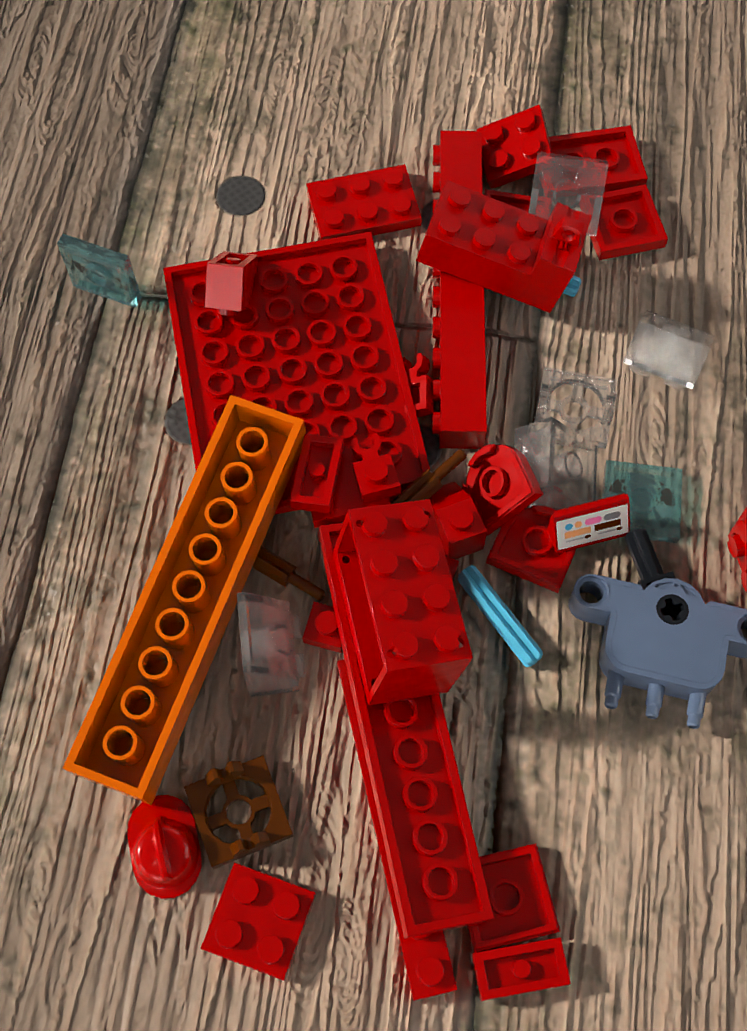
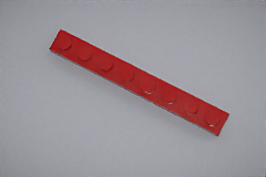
[337,659,458,1002]

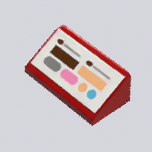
[547,493,630,553]

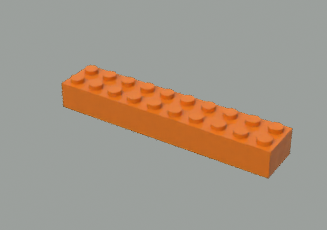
[62,395,306,805]

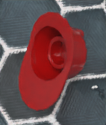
[127,795,202,899]

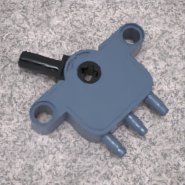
[568,528,747,729]

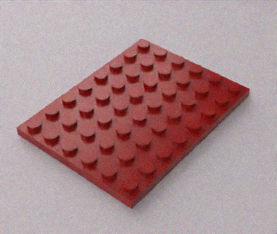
[163,232,430,515]

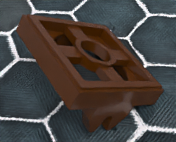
[184,755,294,870]

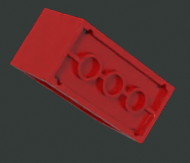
[333,499,473,706]

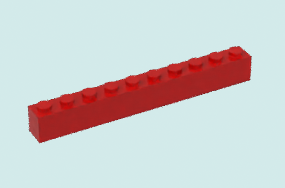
[432,131,487,449]

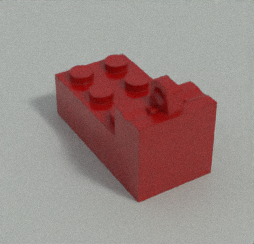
[416,180,592,313]

